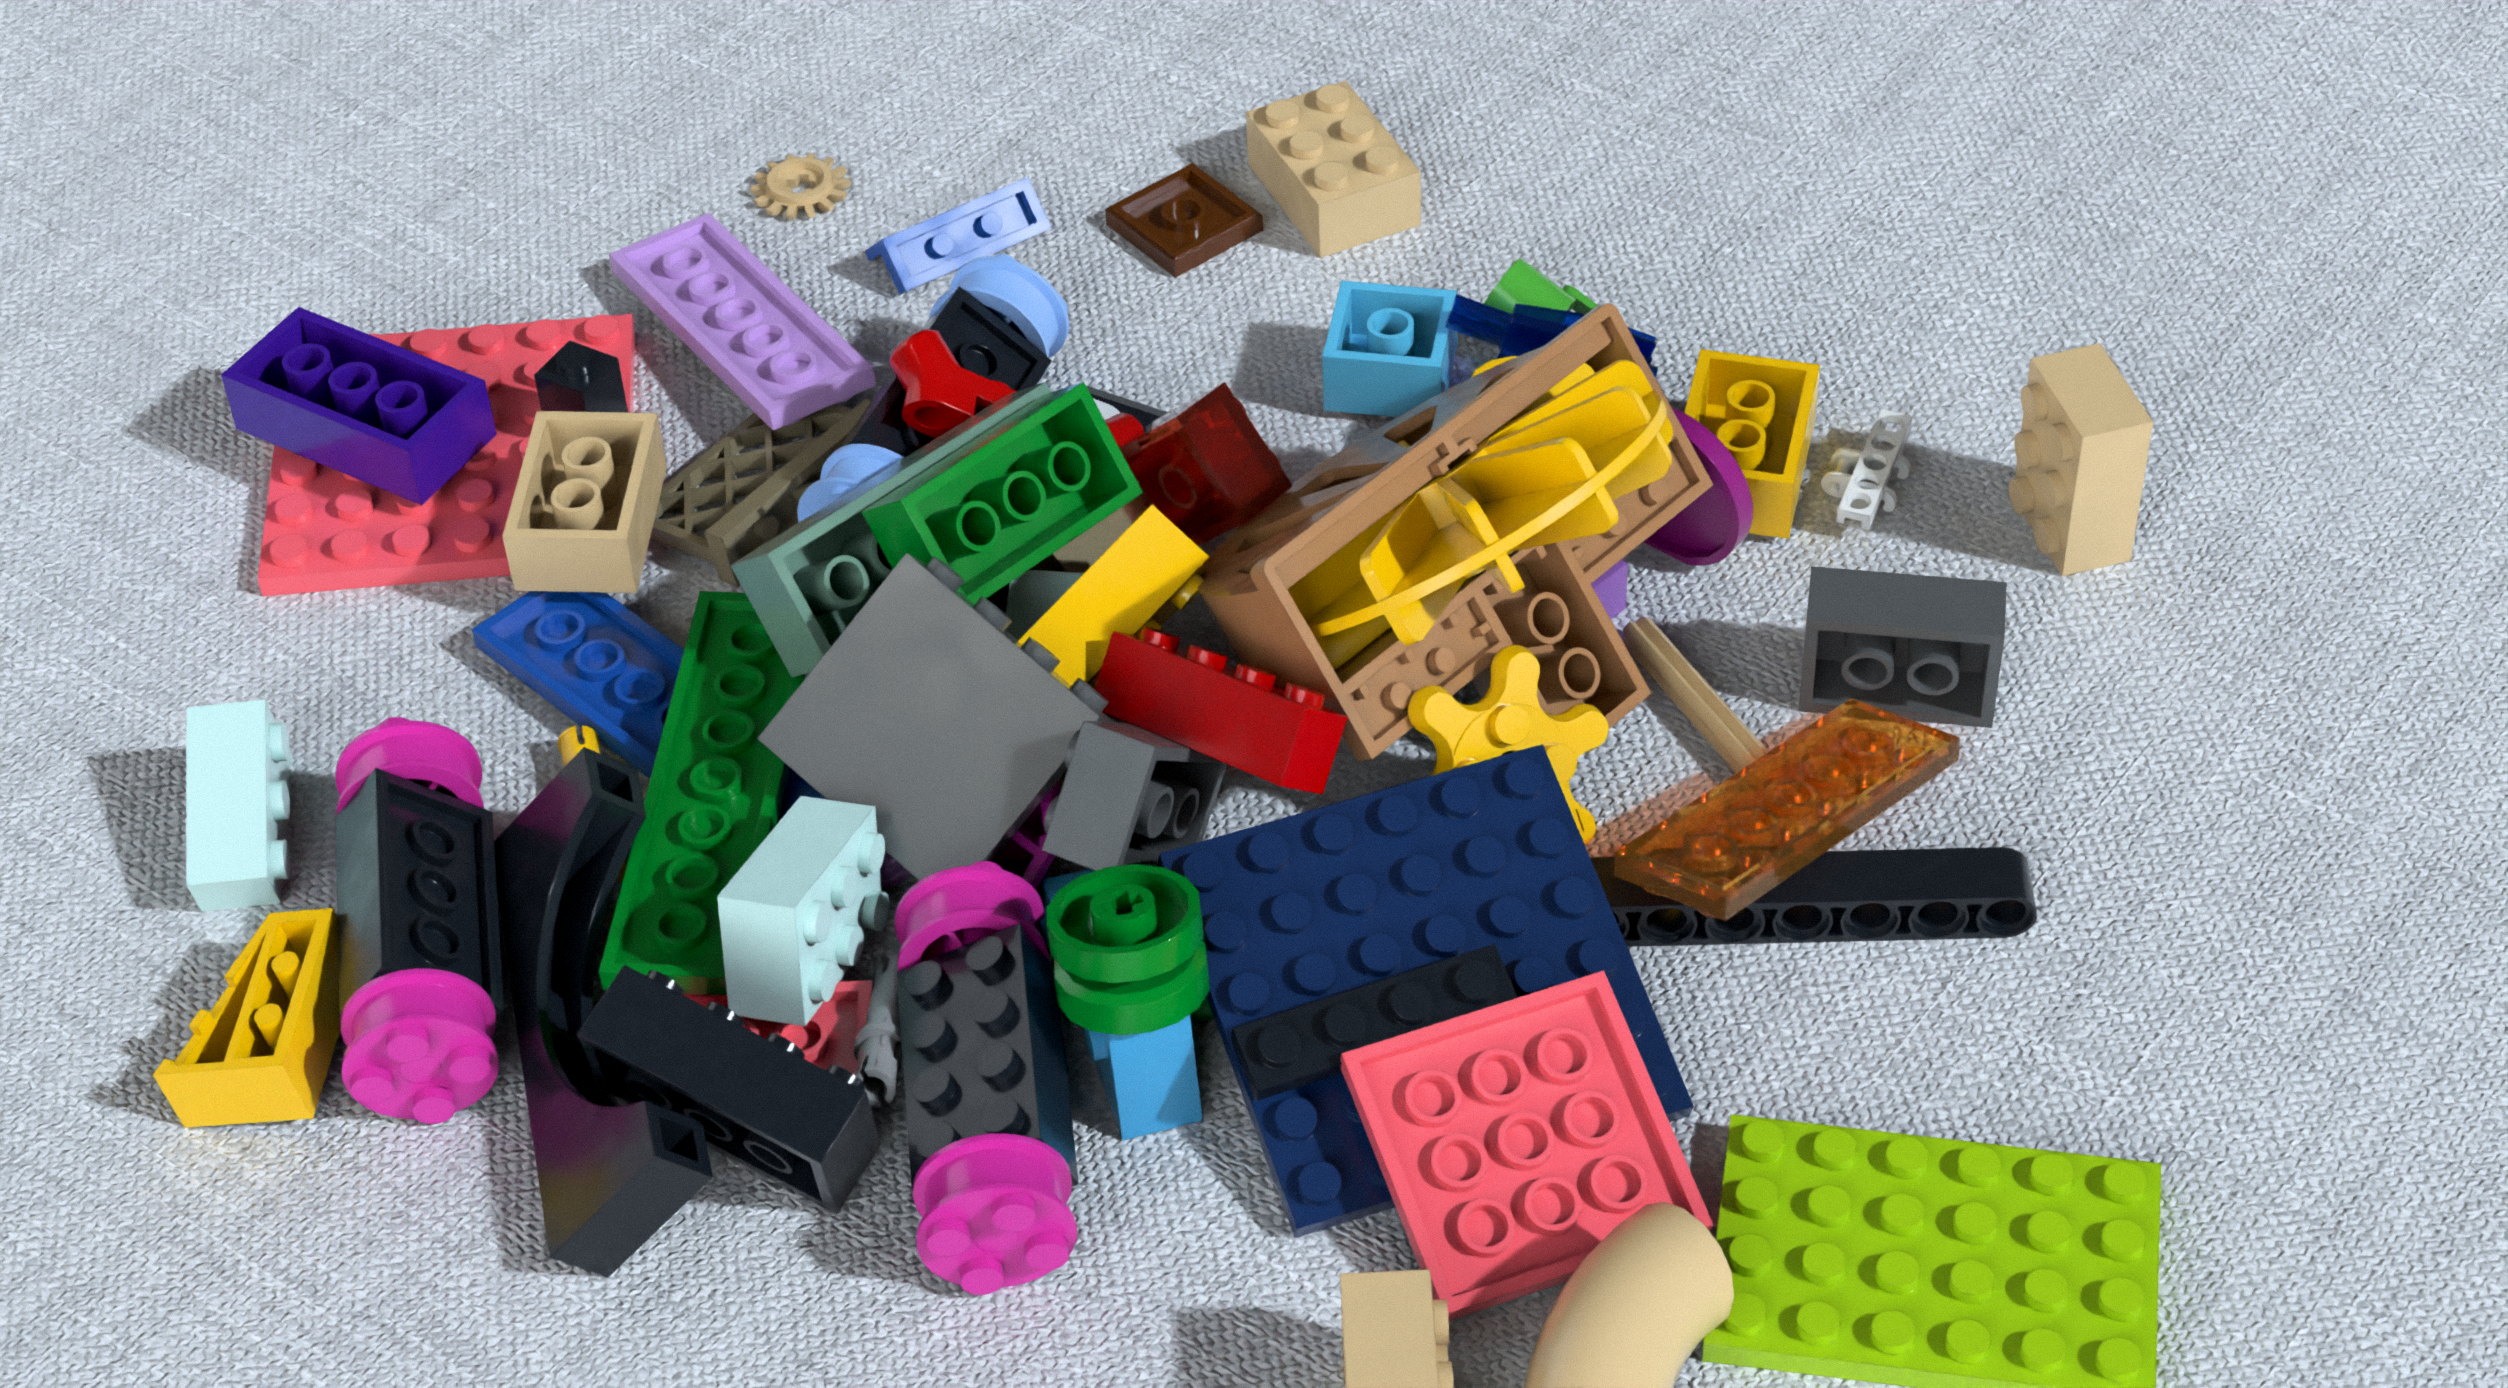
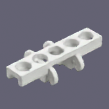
[1821,409,1913,530]

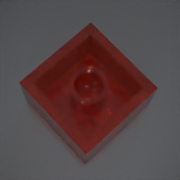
[1119,382,1293,546]

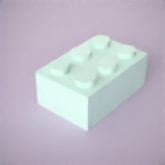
[717,796,890,1027]

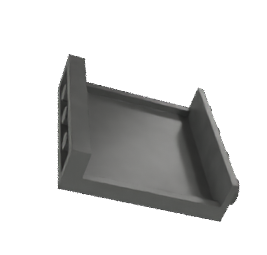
[757,553,1115,881]

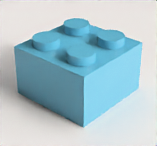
[1322,281,1458,417]

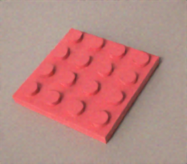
[1340,971,1713,1321]

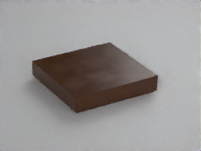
[1105,163,1263,278]

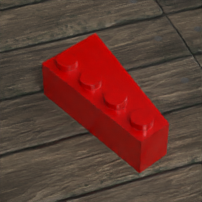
[1095,626,1348,794]

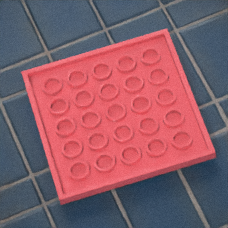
[258,314,636,596]

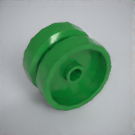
[1047,864,1210,1035]

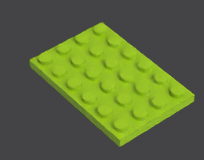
[1702,1114,2161,1388]

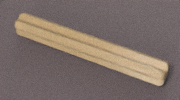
[1623,617,1784,796]

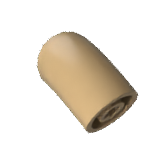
[1524,1202,1734,1388]

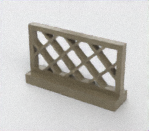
[650,399,872,586]

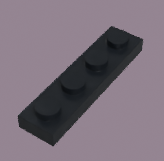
[1231,944,1518,1101]

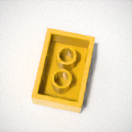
[1684,349,1820,539]

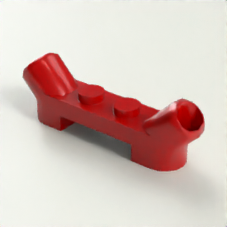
[889,329,1147,456]

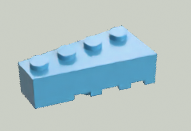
[1040,869,1203,1141]

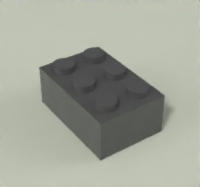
[1799,566,2007,728]
[1042,720,1227,871]

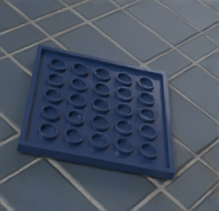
[1158,744,1694,1238]

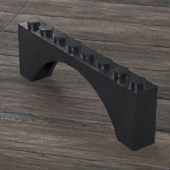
[494,747,713,1277]

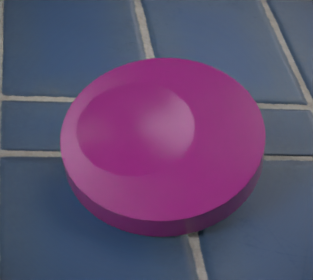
[1644,407,1753,566]

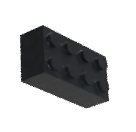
[577,965,881,1215]

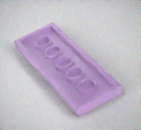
[609,213,876,431]

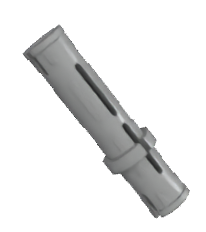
[854,952,903,1107]

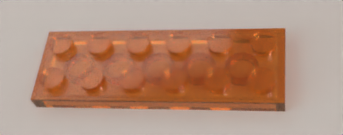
[1614,698,1960,921]

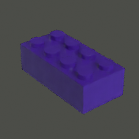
[221,307,497,505]

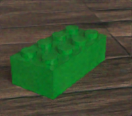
[861,382,1143,604]

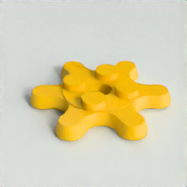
[1408,645,1609,845]

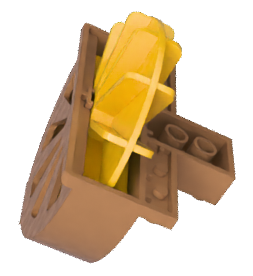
[1197,303,1713,762]

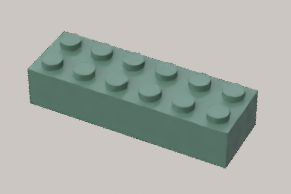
[730,382,1051,677]

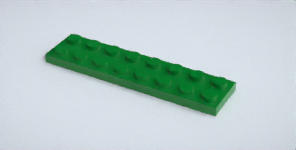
[599,591,809,996]

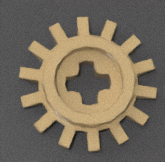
[751,153,851,220]

